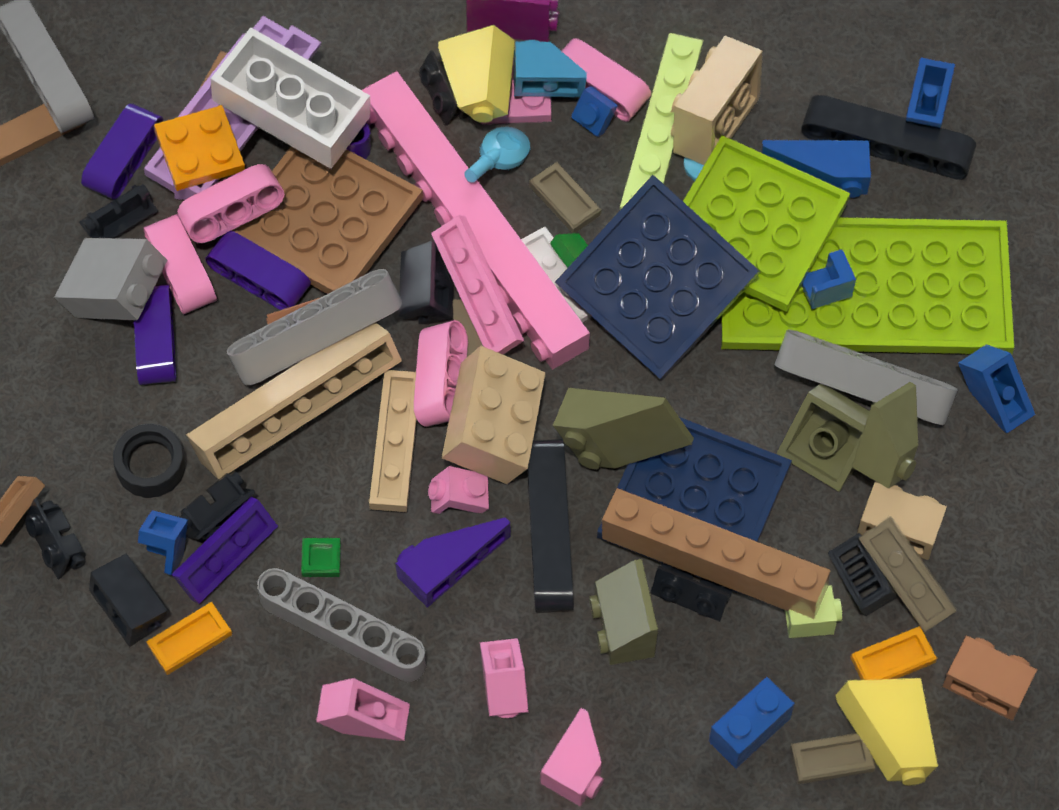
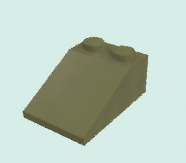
[553,388,694,469]

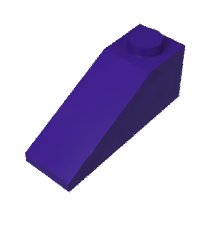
[396,517,511,608]

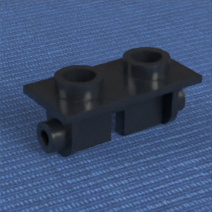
[419,50,470,126]
[79,184,158,238]
[179,471,255,540]
[25,498,86,580]
[650,562,733,622]

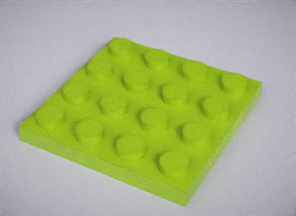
[683,135,850,312]

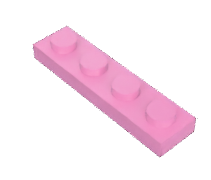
[431,215,524,354]

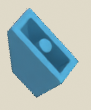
[513,40,587,97]

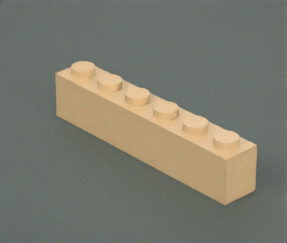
[186,322,402,479]

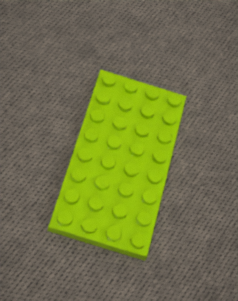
[721,218,1014,354]

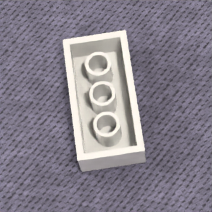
[210,27,370,169]

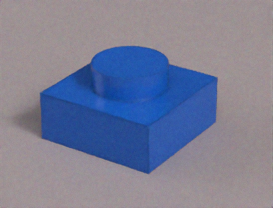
[571,86,618,137]

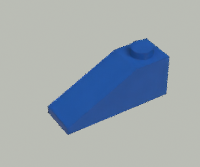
[761,140,871,198]

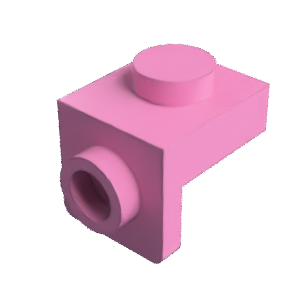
[428,466,489,514]

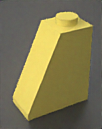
[438,25,515,122]
[836,678,938,785]

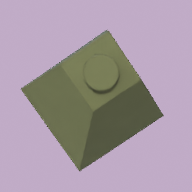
[852,382,918,488]

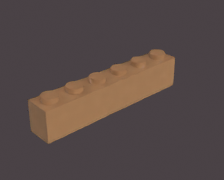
[602,488,831,619]

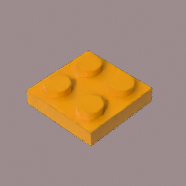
[154,105,245,191]

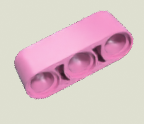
[562,39,651,122]
[178,164,284,243]
[143,214,217,315]
[414,320,468,427]

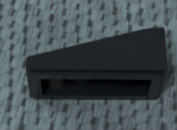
[828,532,899,616]

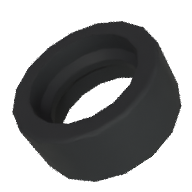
[113,423,186,498]

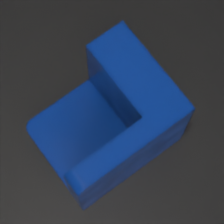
[801,249,856,309]
[138,510,188,575]

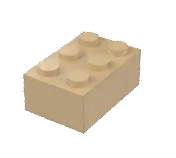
[671,36,762,165]
[442,346,545,484]

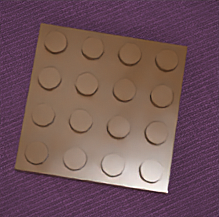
[231,146,424,294]

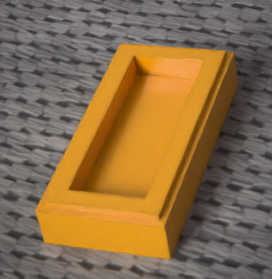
[146,602,232,675]
[850,626,937,680]

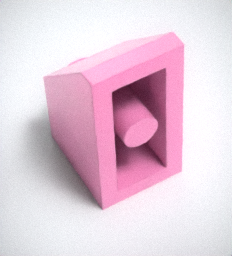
[480,638,528,718]
[316,678,410,741]
[540,708,604,807]

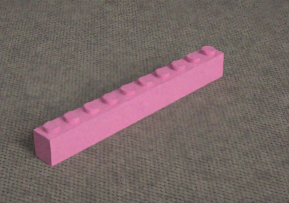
[362,71,590,370]

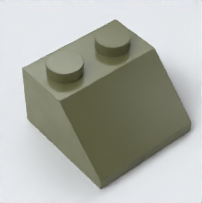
[776,384,870,492]
[589,559,658,665]

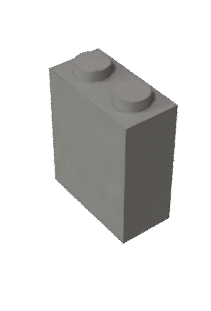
[54,238,168,320]

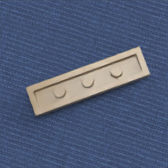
[369,370,417,512]

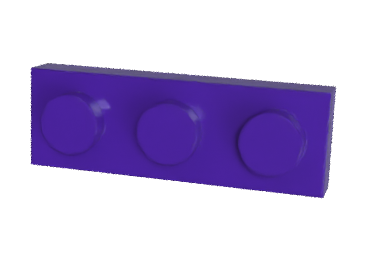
[171,497,278,604]

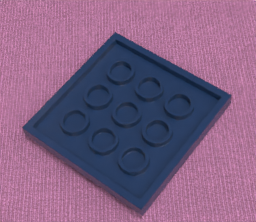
[555,175,761,380]
[597,417,792,593]

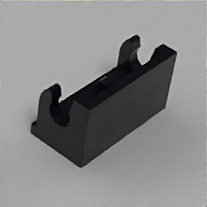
[399,241,454,324]
[89,553,168,647]

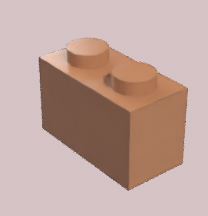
[942,635,1037,721]

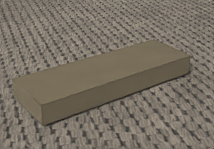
[859,516,957,632]

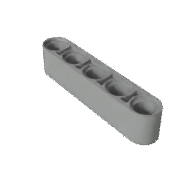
[0,0,94,133]
[227,269,402,385]
[775,329,958,425]
[257,568,426,682]

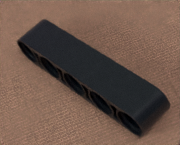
[801,95,976,180]
[527,439,573,612]

